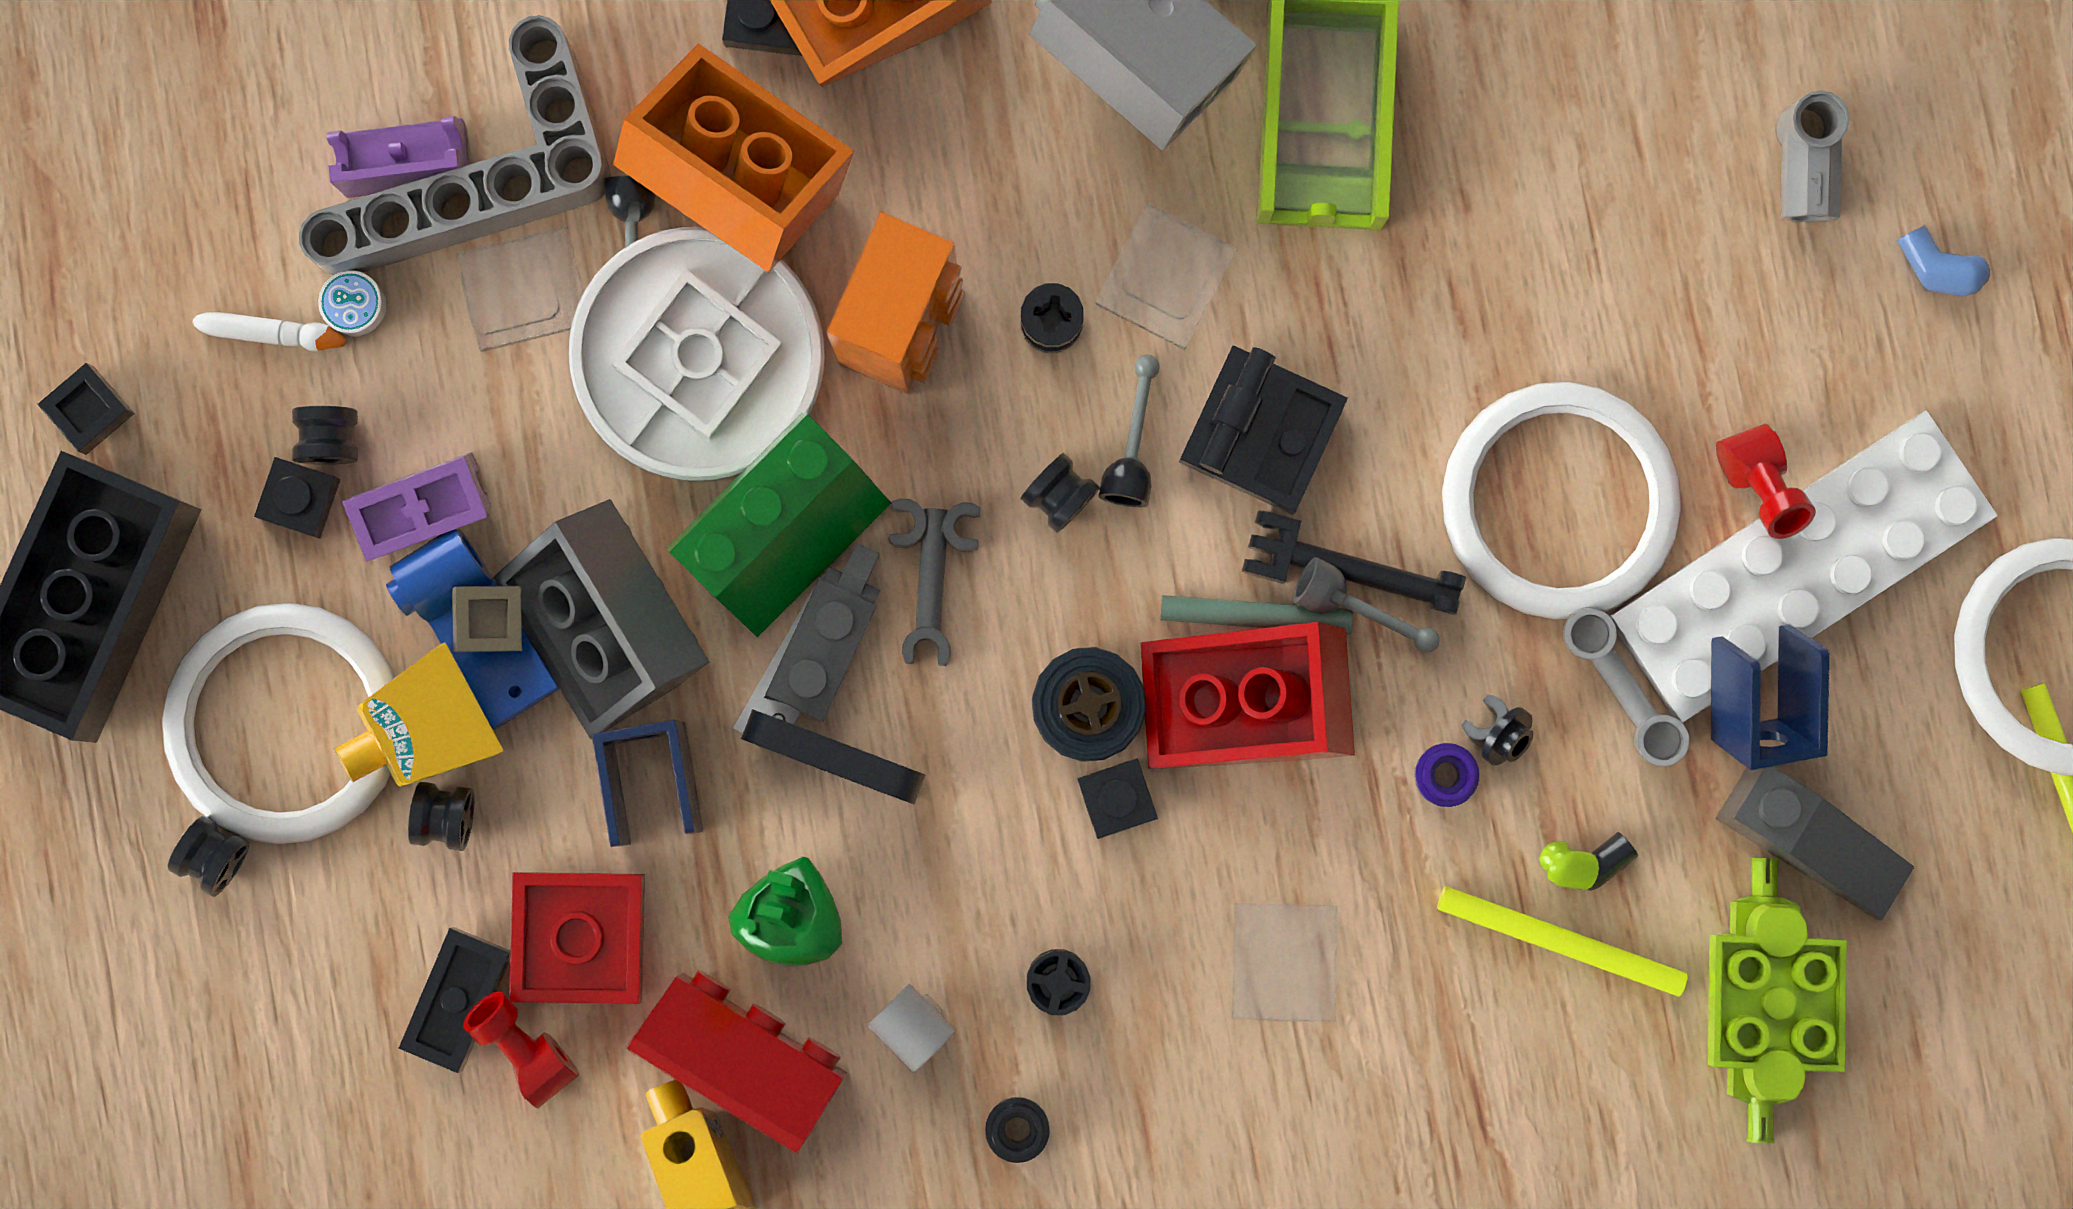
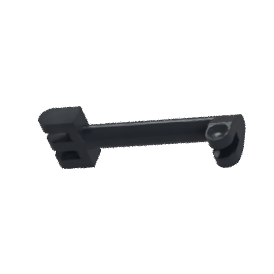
[1241,510,1466,615]

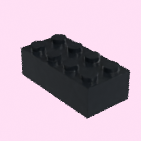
[0,451,202,743]

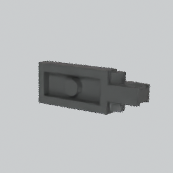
[765,543,880,721]

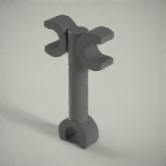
[889,498,981,666]

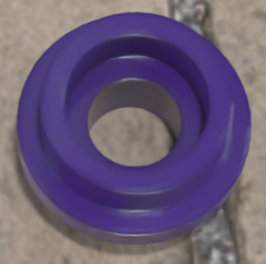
[1414,743,1479,807]

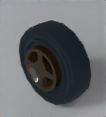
[1032,647,1146,762]

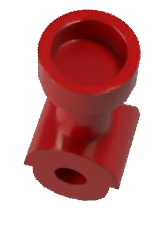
[1716,423,1816,539]
[463,991,579,1109]

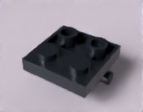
[1179,345,1348,515]

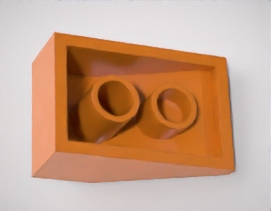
[770,0,993,87]

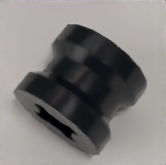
[1021,283,1084,353]
[292,406,358,465]
[1020,453,1100,534]
[408,781,475,851]
[167,816,250,897]
[1027,949,1090,1015]

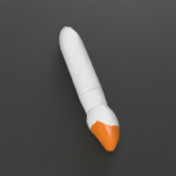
[193,312,347,351]

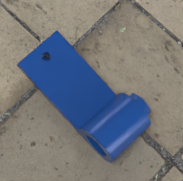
[386,528,560,730]

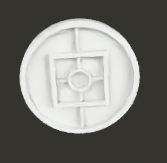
[569,226,825,482]

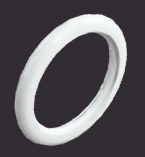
[1442,382,1681,620]
[1954,538,2073,775]
[162,603,395,844]

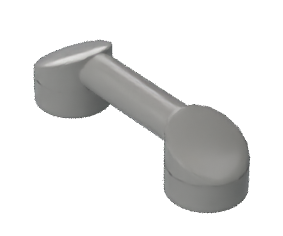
[1563,608,1689,766]

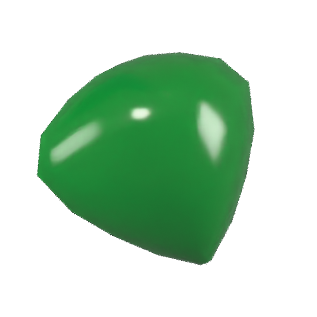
[728,857,842,967]

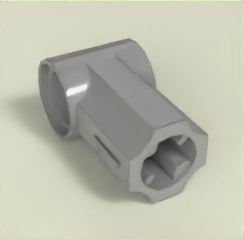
[1776,90,1850,223]
[867,983,956,1073]

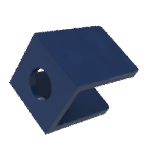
[1711,624,1830,770]
[591,719,703,847]

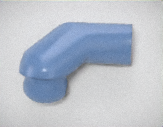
[1897,225,1990,297]

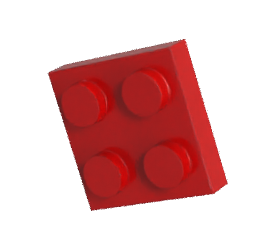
[509,872,645,1004]

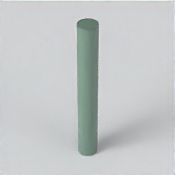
[1160,595,1353,635]

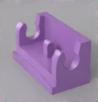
[327,116,469,198]
[342,452,491,562]

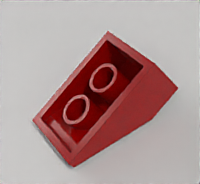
[1140,622,1355,769]

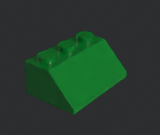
[666,413,891,638]

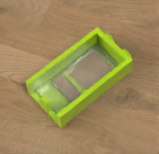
[1256,0,1399,230]

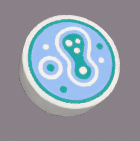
[318,270,386,337]

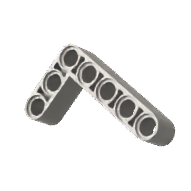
[299,15,610,275]

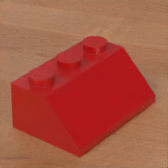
[626,970,847,1153]

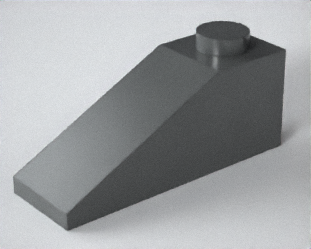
[1715,766,1914,921]

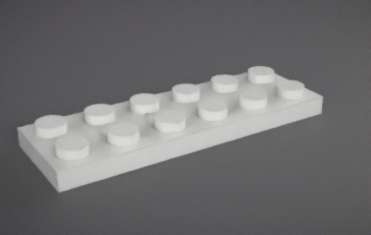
[1610,410,1998,723]

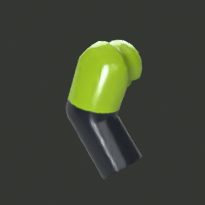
[1539,832,1639,891]

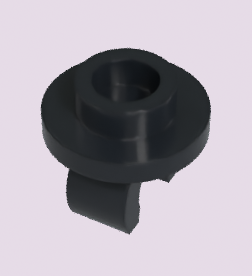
[1462,695,1534,766]

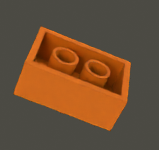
[613,43,854,273]
[827,211,965,394]

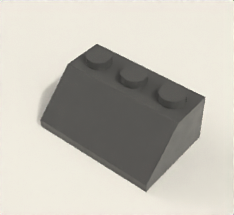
[493,499,709,739]

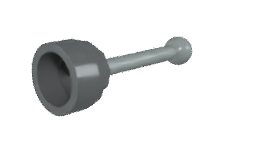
[1293,557,1440,653]

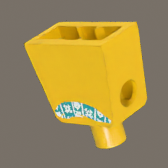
[334,642,504,788]
[640,1079,756,1209]

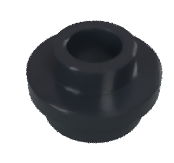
[985,1097,1050,1163]

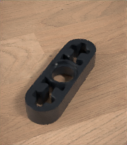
[741,709,926,805]

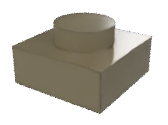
[452,586,522,652]

